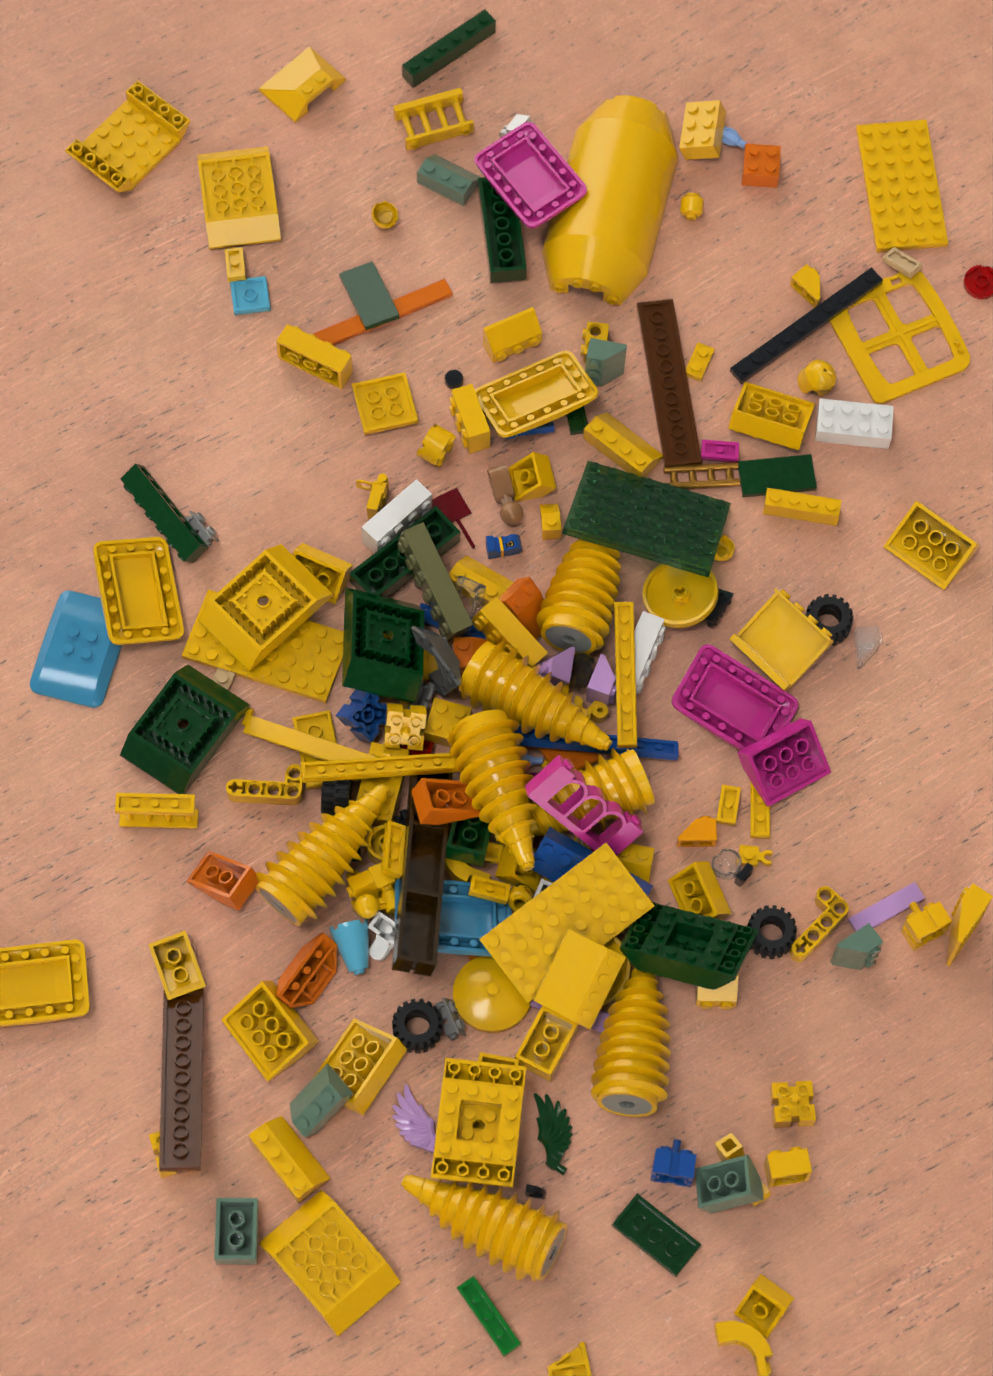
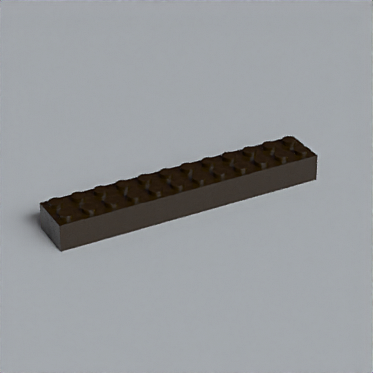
[392,773,453,977]

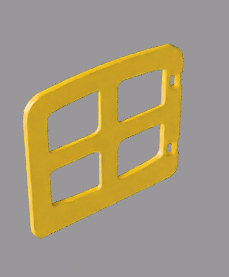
[829,271,970,405]

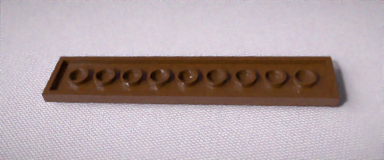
[637,299,702,467]
[159,989,204,1172]

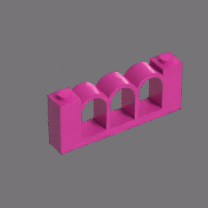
[525,755,643,856]

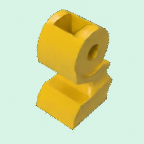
[574,695,608,723]

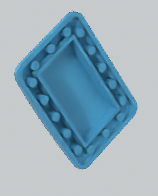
[30,590,122,708]
[394,878,512,956]

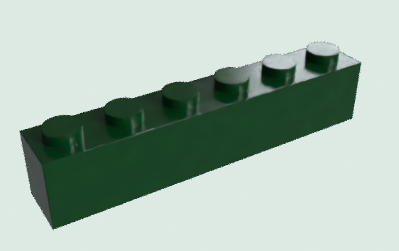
[402,9,496,88]
[120,464,209,563]

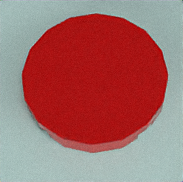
[963,265,993,299]

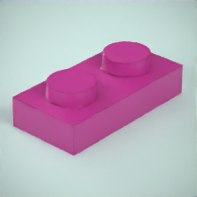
[701,439,739,462]

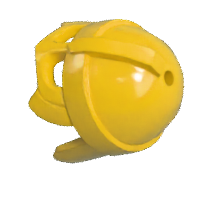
[797,359,836,397]

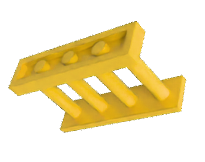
[393,88,474,151]
[115,793,199,829]

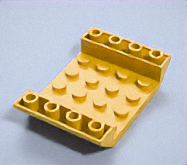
[65,80,191,192]
[197,146,281,250]
[258,1190,401,1337]

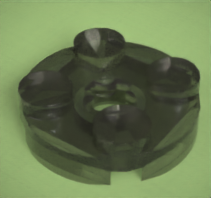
[569,652,595,691]

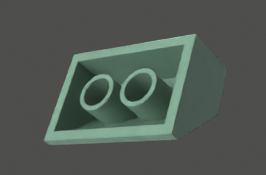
[417,154,481,206]
[585,338,627,387]
[830,923,883,970]
[290,1064,353,1138]
[695,1155,764,1213]

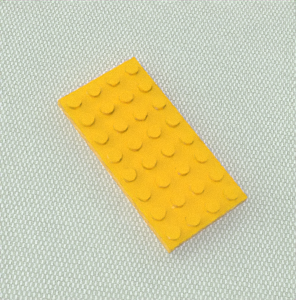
[856,119,948,252]
[181,589,344,703]
[479,843,654,1003]

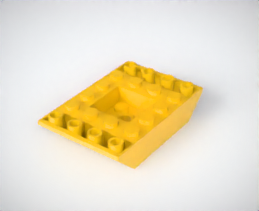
[198,544,333,672]
[431,1058,526,1188]

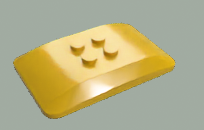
[475,351,599,438]
[93,537,184,645]
[0,939,90,1027]

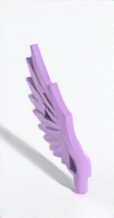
[392,1085,436,1163]

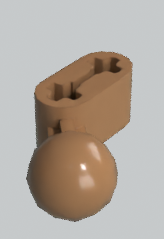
[487,464,524,525]

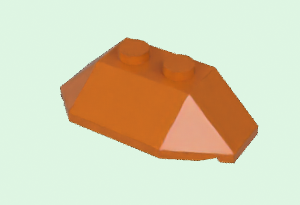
[275,932,337,1008]

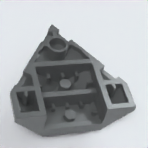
[411,626,461,697]

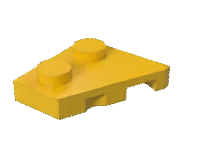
[547,1342,592,1376]

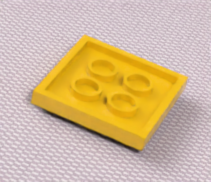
[351,372,418,435]

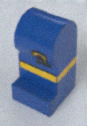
[486,534,522,559]

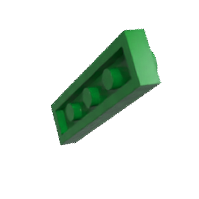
[457,1276,521,1357]

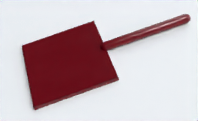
[432,488,475,549]

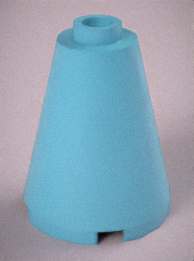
[329,919,369,975]

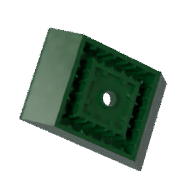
[342,587,424,703]
[120,665,250,794]
[620,902,759,990]

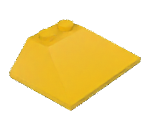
[258,46,346,123]

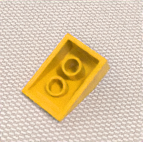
[148,930,206,1001]

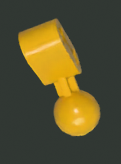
[354,889,395,919]

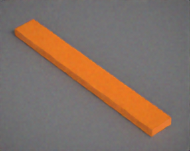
[313,279,453,345]

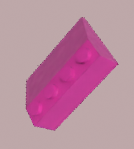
[737,718,831,807]

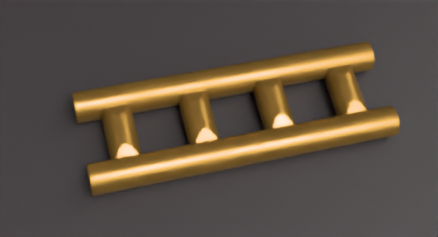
[663,462,740,490]

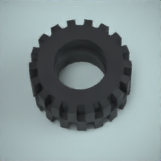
[805,594,854,646]
[321,780,352,816]
[747,905,797,959]
[392,999,442,1053]

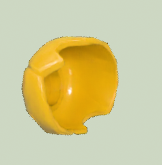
[371,201,399,229]
[706,533,735,561]

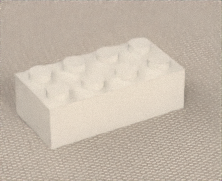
[815,398,894,449]
[362,479,432,553]
[615,611,666,695]

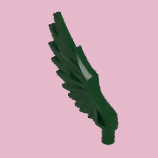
[533,1093,573,1175]

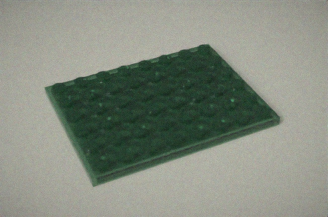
[562,461,731,578]

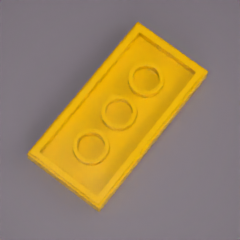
[292,710,337,790]

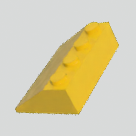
[728,382,815,450]
[883,501,980,590]
[946,883,993,967]
[533,928,626,1029]
[221,980,319,1082]
[313,1018,407,1115]

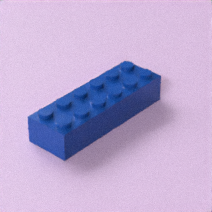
[532,827,653,926]

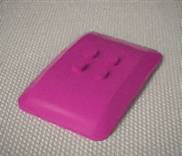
[474,122,587,229]
[671,644,798,750]

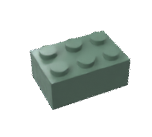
[214,1198,259,1264]

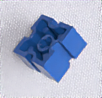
[335,690,387,743]
[650,1139,697,1188]

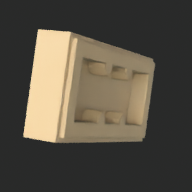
[882,247,922,279]

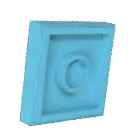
[230,276,271,315]

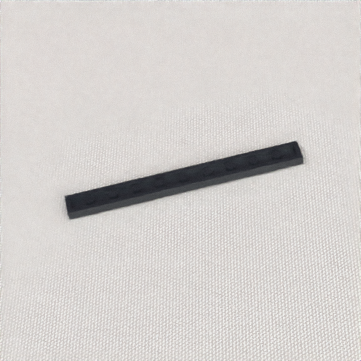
[730,267,883,384]

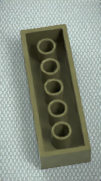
[397,522,473,642]

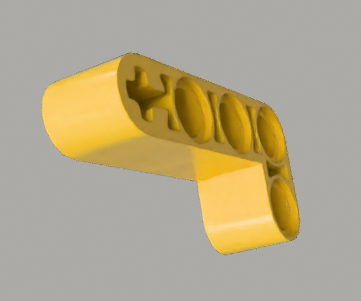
[226,764,304,805]
[790,886,849,962]

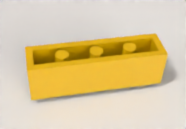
[763,488,842,526]

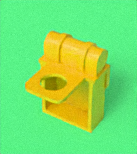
[356,473,389,519]

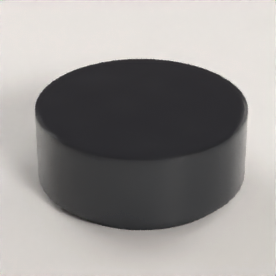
[445,370,463,389]

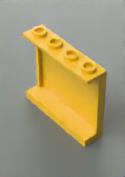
[729,588,834,692]

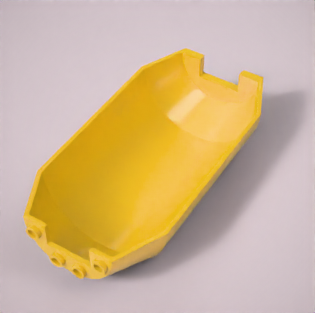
[542,95,678,305]

